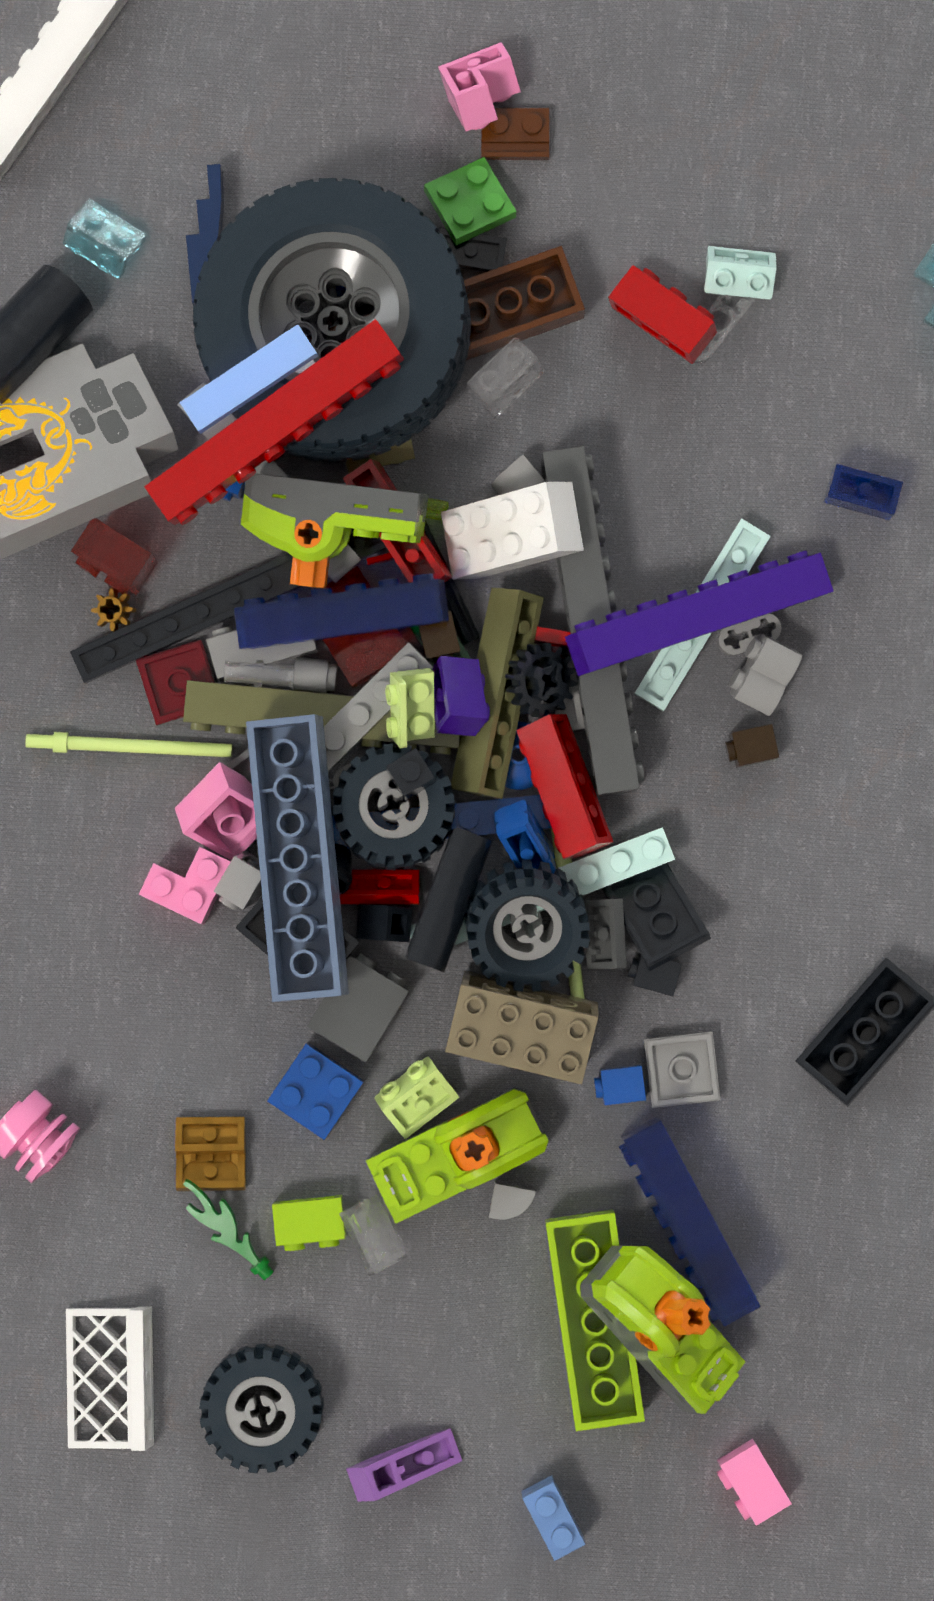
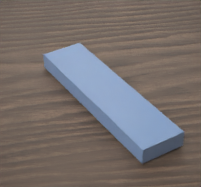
[180,324,318,434]

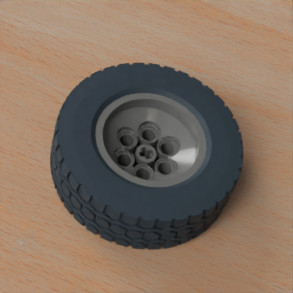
[193,178,471,462]

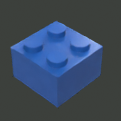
[267,1042,364,1140]

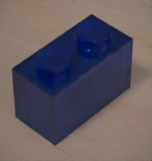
[823,464,903,520]

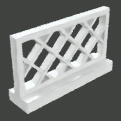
[66,1306,154,1451]

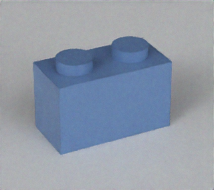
[522,1475,586,1561]

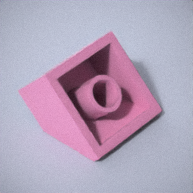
[175,762,257,861]

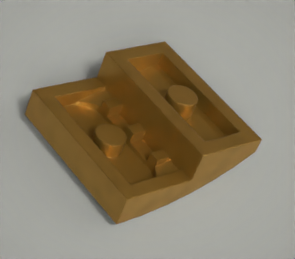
[175,1117,246,1191]

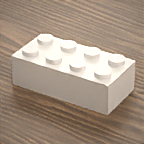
[441,482,584,579]

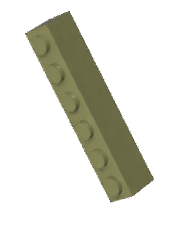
[451,587,544,799]

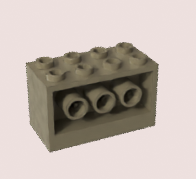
[445,970,598,1085]

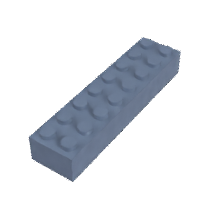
[246,714,349,1002]

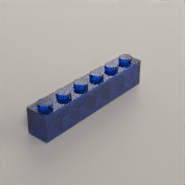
[234,573,449,650]

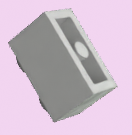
[214,851,262,910]

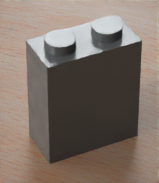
[307,953,409,1062]

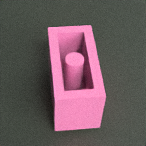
[716,1439,792,1526]

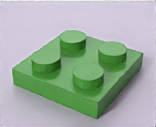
[424,157,516,245]

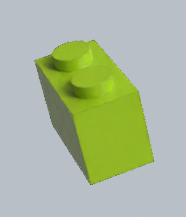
[272,1195,346,1251]

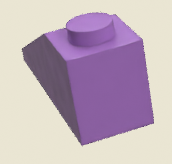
[346,1428,462,1502]

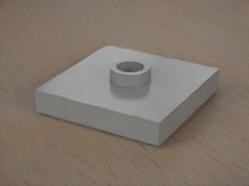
[644,1031,721,1108]

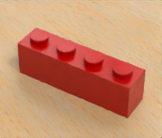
[343,459,453,596]
[516,714,613,859]

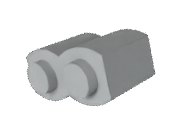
[729,633,802,716]

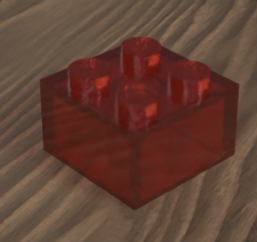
[71,518,158,596]

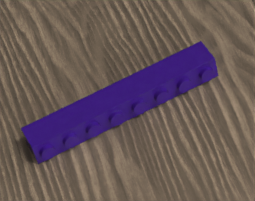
[565,550,834,676]

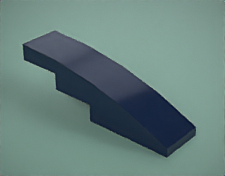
[186,164,224,305]

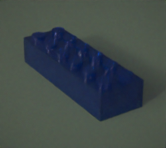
[618,1117,761,1327]

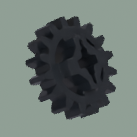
[505,642,577,718]

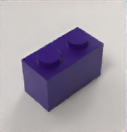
[432,656,490,736]

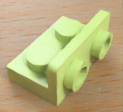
[385,668,435,748]
[374,1056,460,1139]

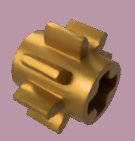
[91,588,136,632]

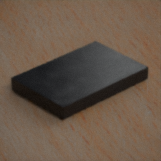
[602,863,711,971]

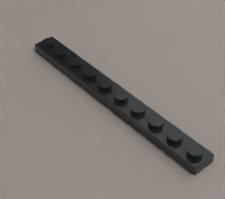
[70,529,387,684]

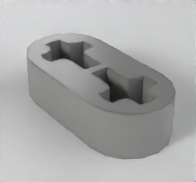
[717,613,781,656]

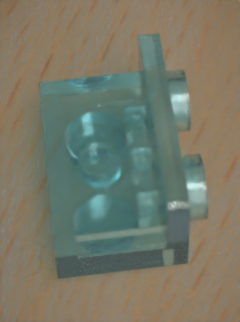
[63,198,147,279]

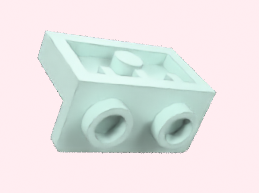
[704,246,776,299]

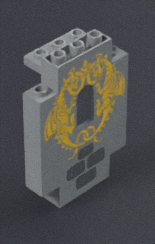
[0,343,179,559]

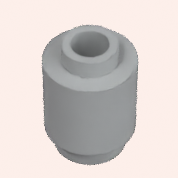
[287,657,338,694]

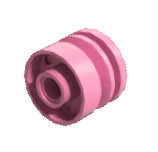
[0,1090,80,1183]

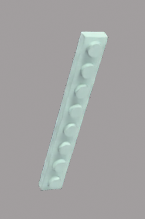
[410,827,675,945]

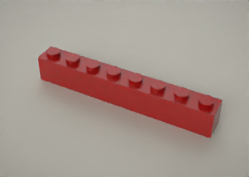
[144,319,405,525]

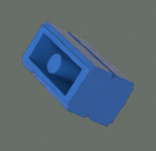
[494,800,556,874]

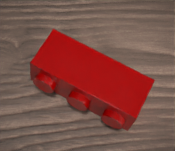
[608,265,717,364]

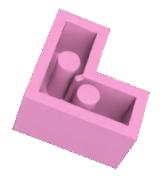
[438,42,521,132]
[139,847,231,924]

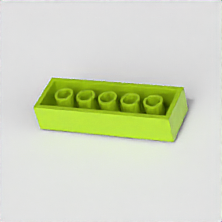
[545,1209,645,1431]

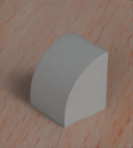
[491,454,545,495]
[488,1181,536,1220]

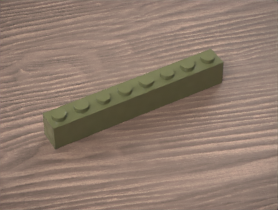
[183,680,459,754]

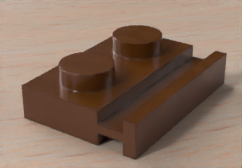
[481,108,549,160]

